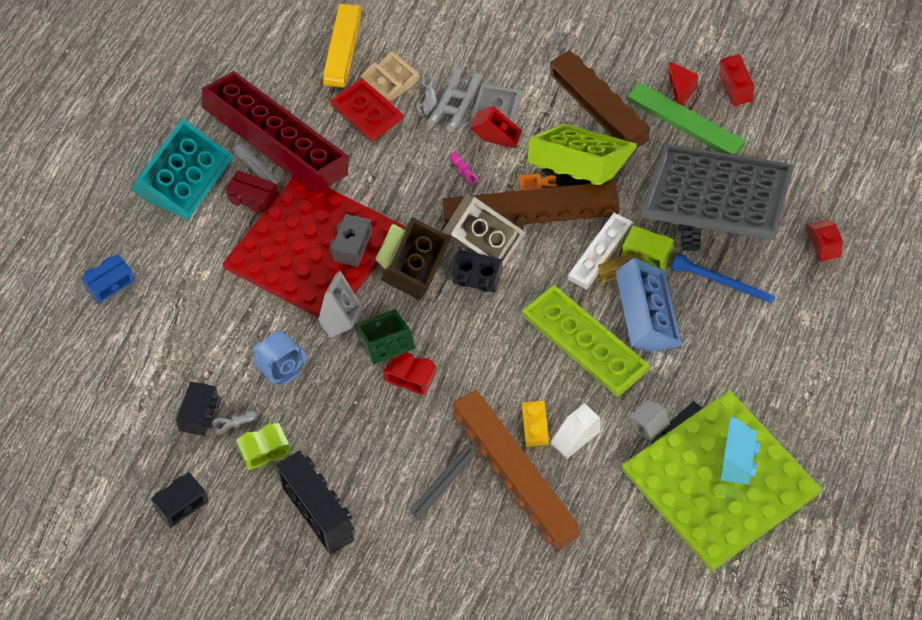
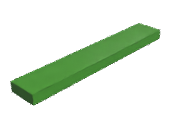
[627,82,745,155]

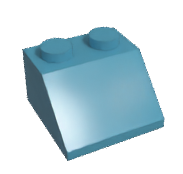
[721,417,760,485]

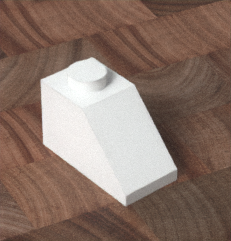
[551,403,600,460]

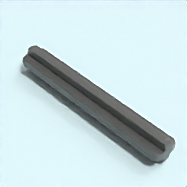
[410,446,476,519]

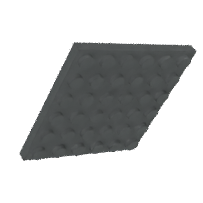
[641,144,794,240]

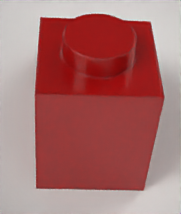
[470,106,522,148]
[806,219,843,262]

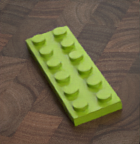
[522,285,650,398]

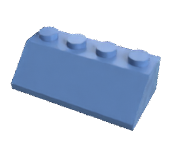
[615,258,682,352]

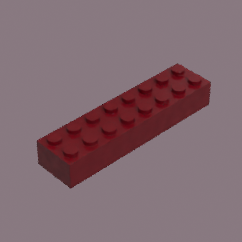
[202,71,349,194]

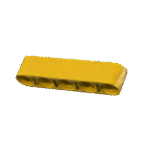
[323,4,361,88]

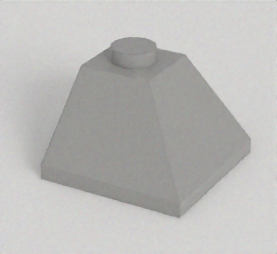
[319,272,363,338]

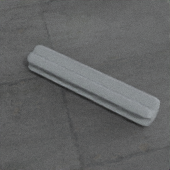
[233,143,278,185]

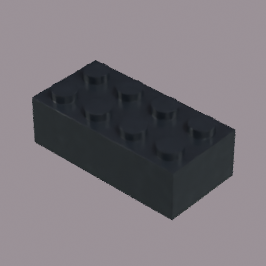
[276,450,355,555]

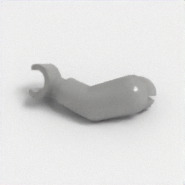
[417,76,437,117]

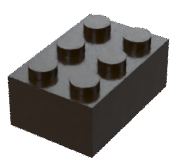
[381,217,451,300]

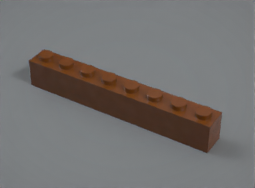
[442,182,619,226]

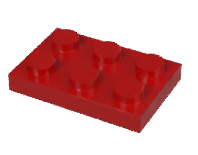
[330,78,404,142]

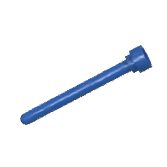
[672,253,775,303]

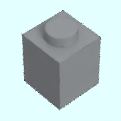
[629,400,670,442]

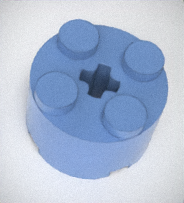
[253,330,306,385]

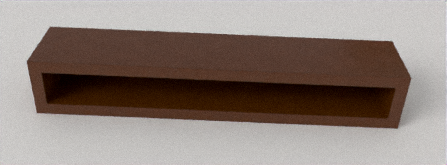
[550,50,650,149]

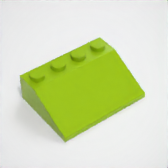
[527,123,637,185]

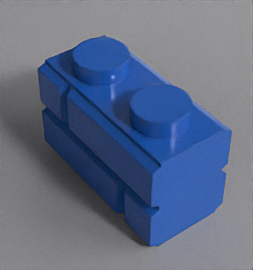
[81,254,135,304]

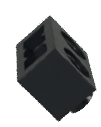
[452,250,503,293]

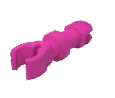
[449,151,479,186]

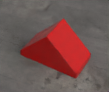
[668,62,698,106]

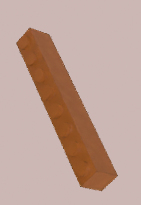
[452,389,579,550]

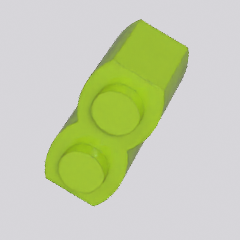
[236,423,291,470]

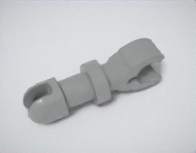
[212,410,257,435]

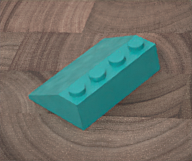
[130,118,234,220]

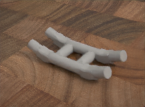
[427,67,482,133]

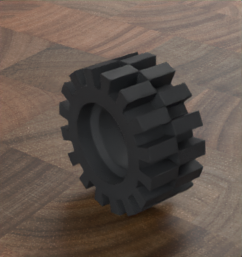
[681,224,701,251]

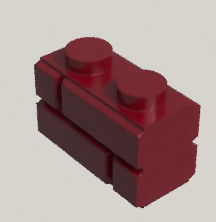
[226,171,278,212]

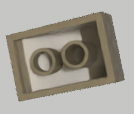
[442,195,526,268]

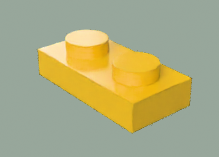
[522,401,549,447]

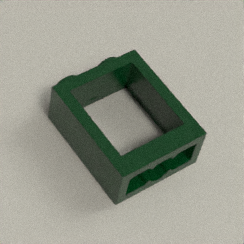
[354,309,416,364]

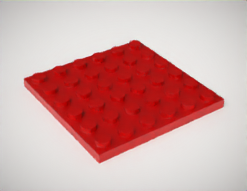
[222,177,404,318]

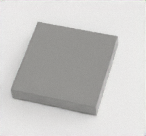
[471,84,522,123]

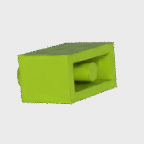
[623,226,674,270]

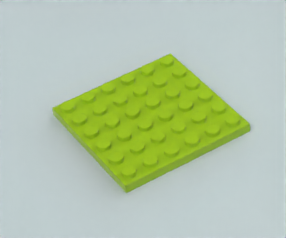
[621,390,822,572]

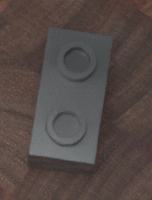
[329,214,372,267]

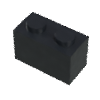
[176,381,221,436]
[151,472,209,528]

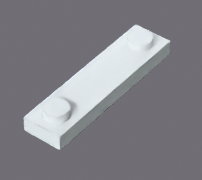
[568,213,633,289]

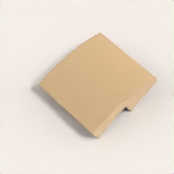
[360,51,421,101]

